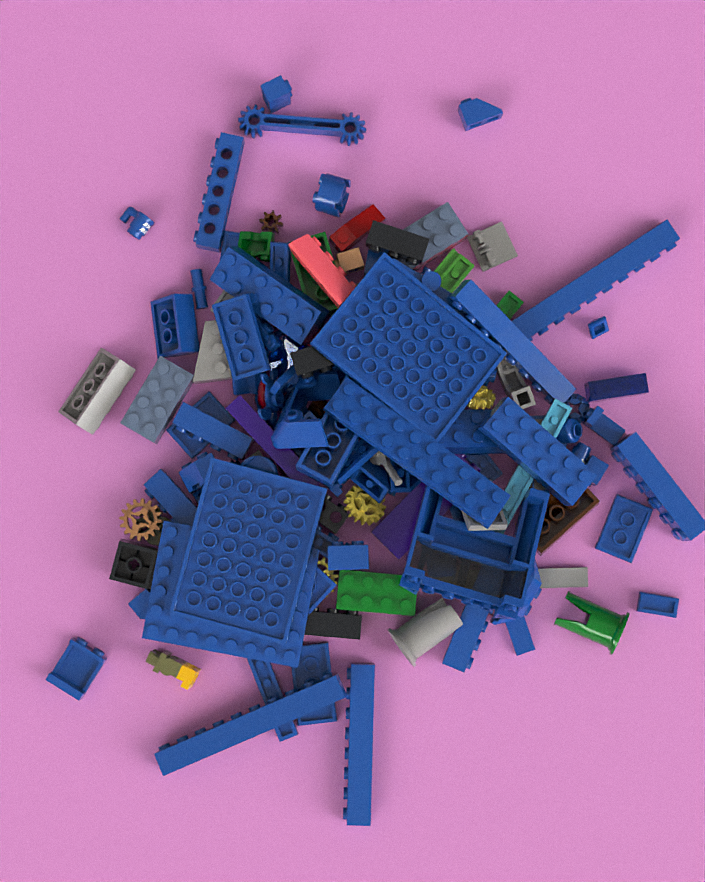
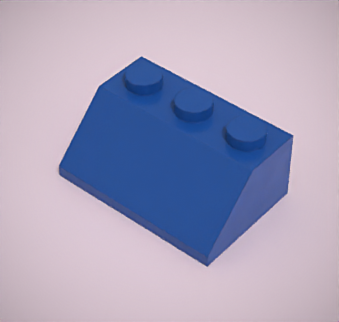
[150,294,199,358]

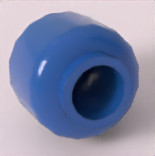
[556,418,583,444]

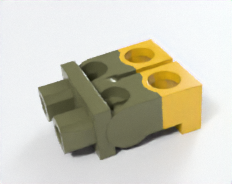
[145,649,201,690]

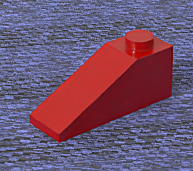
[329,204,386,253]

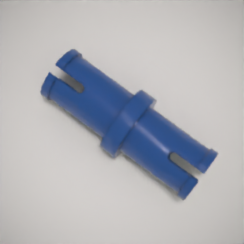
[190,269,208,309]

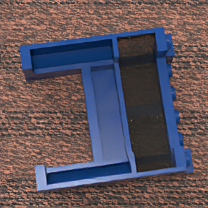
[399,485,550,620]

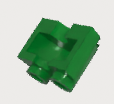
[238,231,275,262]

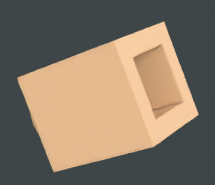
[334,247,365,274]

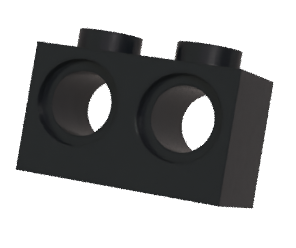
[319,494,349,534]

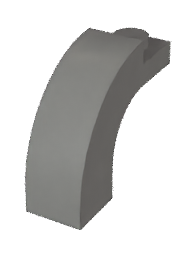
[496,356,536,409]

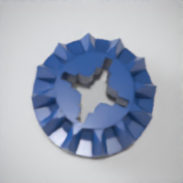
[564,394,589,423]

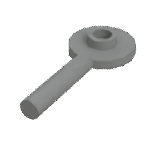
[370,451,402,486]

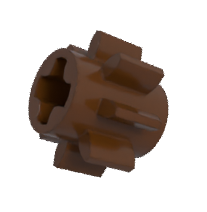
[259,210,283,234]

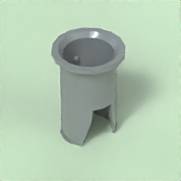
[388,598,463,667]

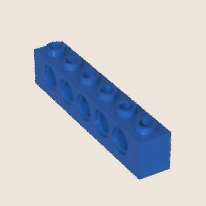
[193,132,245,253]

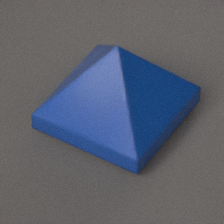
[588,316,609,339]

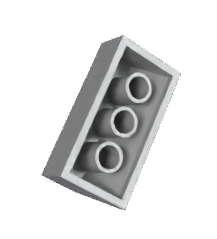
[58,348,136,435]

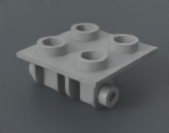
[467,222,518,272]

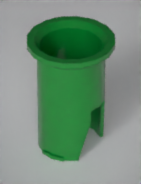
[554,591,630,655]

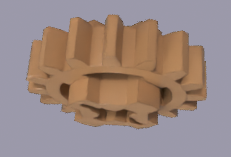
[119,498,163,541]

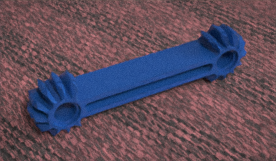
[238,104,366,146]

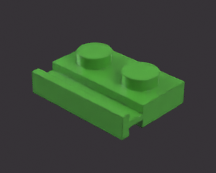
[434,248,475,293]

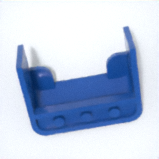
[271,372,342,449]

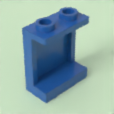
[45,637,107,701]

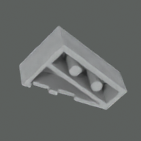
[193,320,232,384]

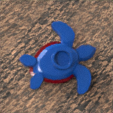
[258,368,289,427]

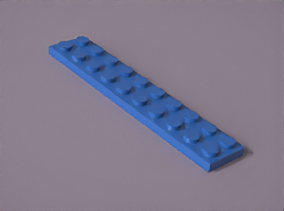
[323,377,511,529]

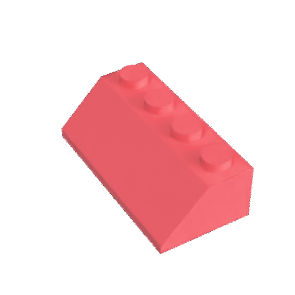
[288,234,356,308]

